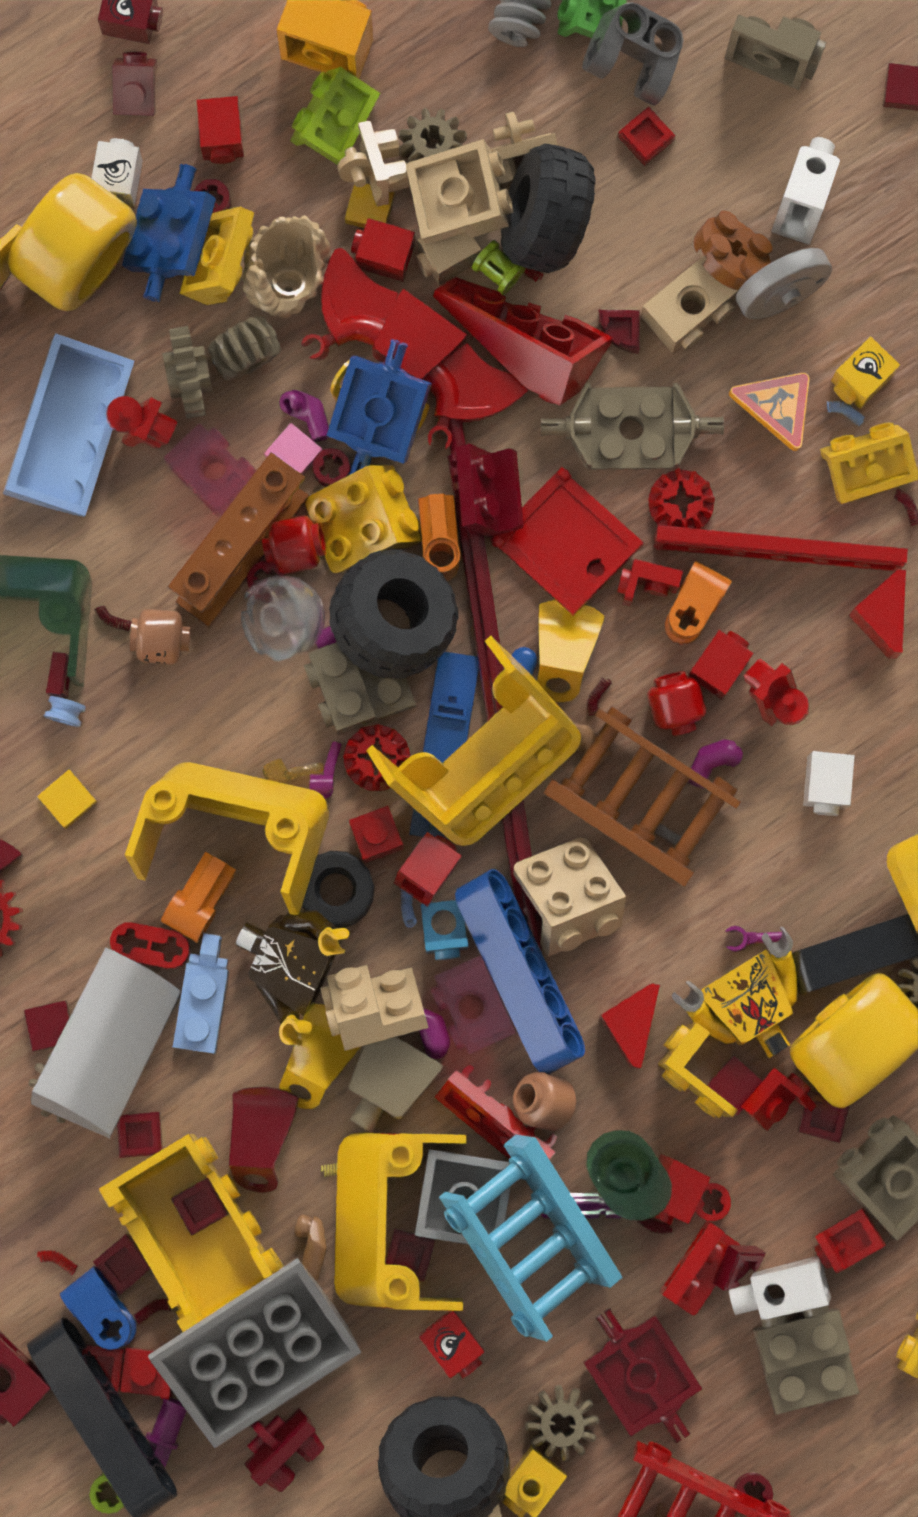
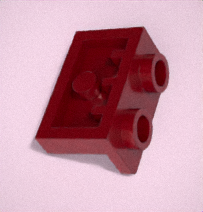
[455,443,523,537]

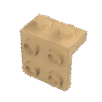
[513,838,626,957]

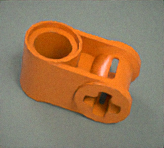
[664,561,732,645]

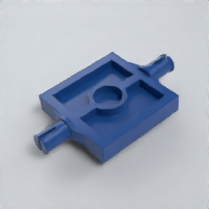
[122,164,216,302]
[326,339,432,474]

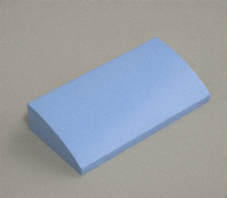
[3,333,134,517]

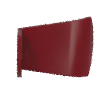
[229,1086,299,1193]

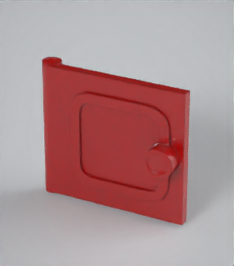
[490,467,644,616]

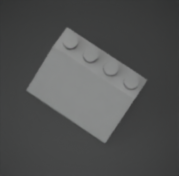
[148,1258,361,1448]

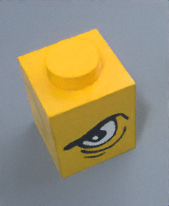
[831,336,900,409]

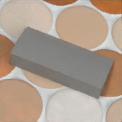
[31,947,181,1139]

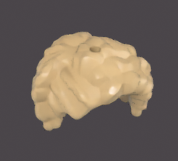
[242,215,330,318]

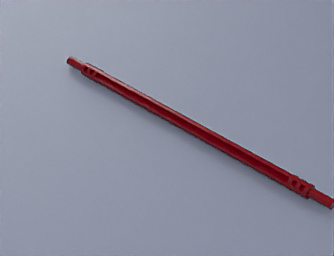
[447,419,543,955]

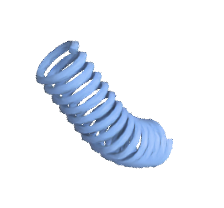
[827,400,865,426]
[400,889,417,928]

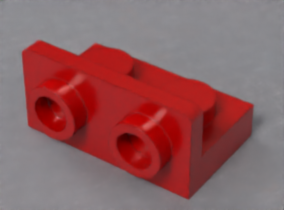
[659,1221,741,1316]

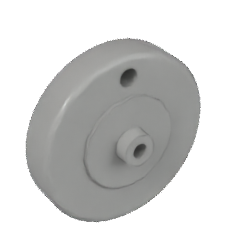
[736,248,832,319]

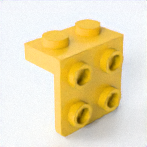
[305,465,422,573]
[658,1022,738,1119]

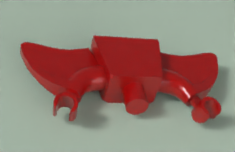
[301,248,529,449]

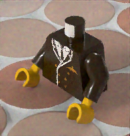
[236,910,349,1045]

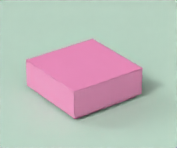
[264,423,322,475]

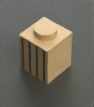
[415,233,481,285]

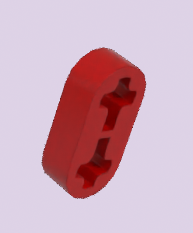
[110,922,191,969]

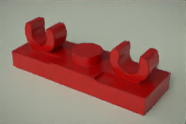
[434,1065,557,1160]

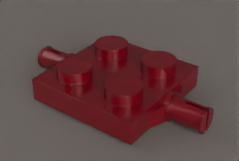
[583,1308,702,1443]

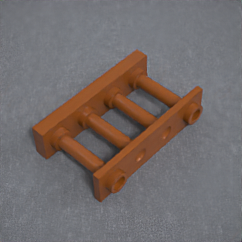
[168,452,309,629]
[543,706,741,887]

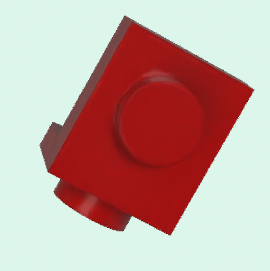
[814,1208,886,1274]

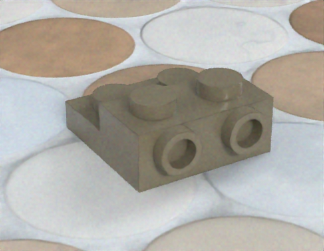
[724,15,827,90]
[304,642,416,735]
[833,1115,918,1241]
[753,1305,859,1415]

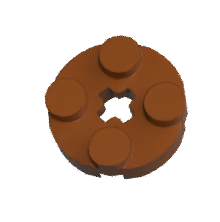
[694,210,773,290]

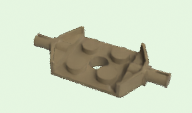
[541,383,724,470]

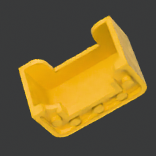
[99,1134,284,1332]

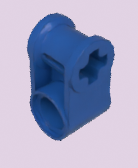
[60,1266,137,1350]

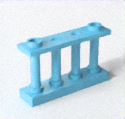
[439,1134,622,1342]

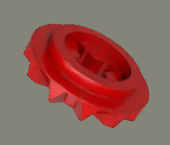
[648,468,715,529]
[343,724,410,791]

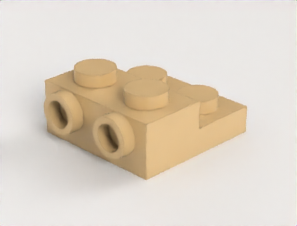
[405,139,513,245]
[320,965,428,1050]

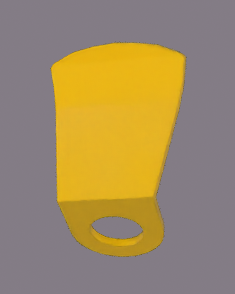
[537,600,605,702]
[279,1003,361,1109]

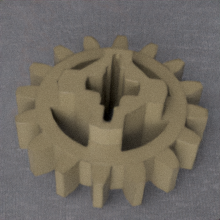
[162,326,212,419]

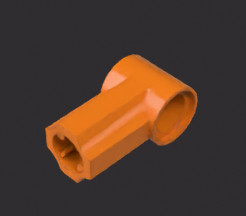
[418,494,460,581]
[161,852,237,943]

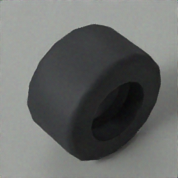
[302,851,374,928]

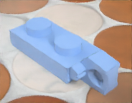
[173,933,229,1054]

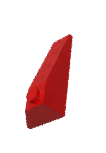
[433,277,613,406]

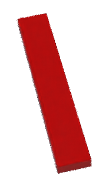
[654,525,908,572]

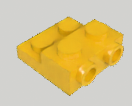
[179,206,254,305]

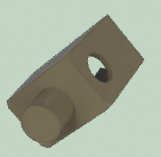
[348,1037,444,1133]

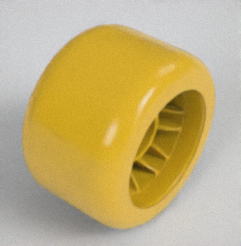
[8,173,137,311]
[790,973,918,1108]

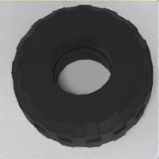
[501,143,596,273]
[329,549,459,679]
[377,1396,510,1517]

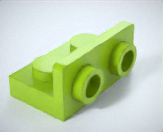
[290,67,380,165]

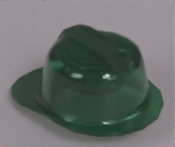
[586,1130,672,1221]

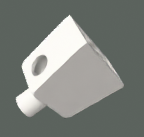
[771,137,840,245]
[729,1256,831,1320]

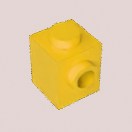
[502,1445,567,1517]

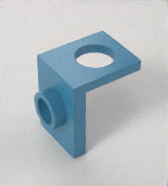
[421,900,468,960]

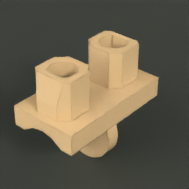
[490,112,558,184]
[337,121,409,207]

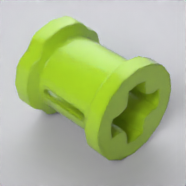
[471,240,526,295]

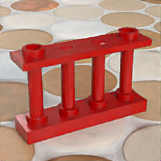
[600,1440,793,1517]

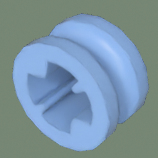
[44,696,86,727]

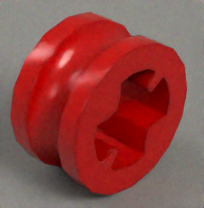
[695,1182,731,1221]

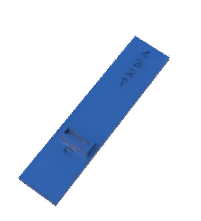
[409,652,479,842]

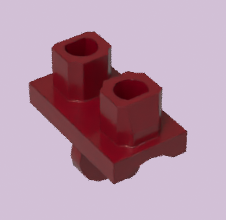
[244,1408,324,1492]

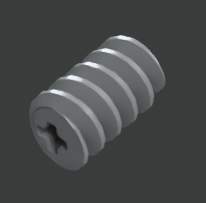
[488,0,551,47]

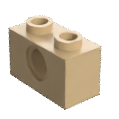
[640,256,738,354]

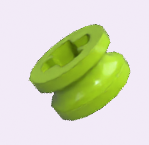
[89,1473,124,1514]

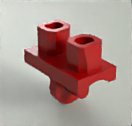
[105,396,178,449]
[743,658,810,727]

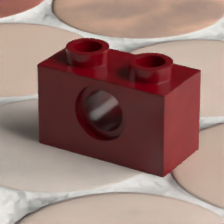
[0,1330,51,1427]

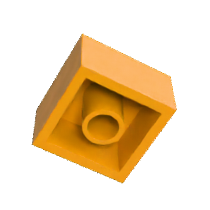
[276,0,373,79]

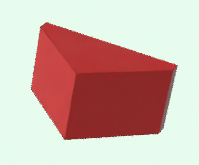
[849,569,906,659]
[599,983,660,1069]

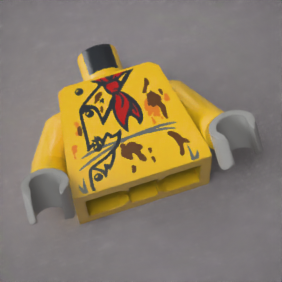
[672,926,797,1058]

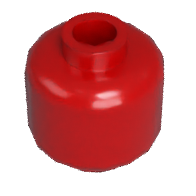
[262,515,326,574]
[647,671,706,736]

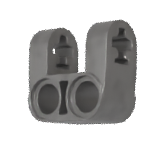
[582,2,684,106]

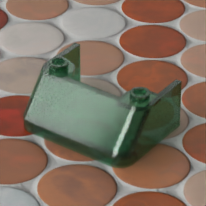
[0,555,92,687]

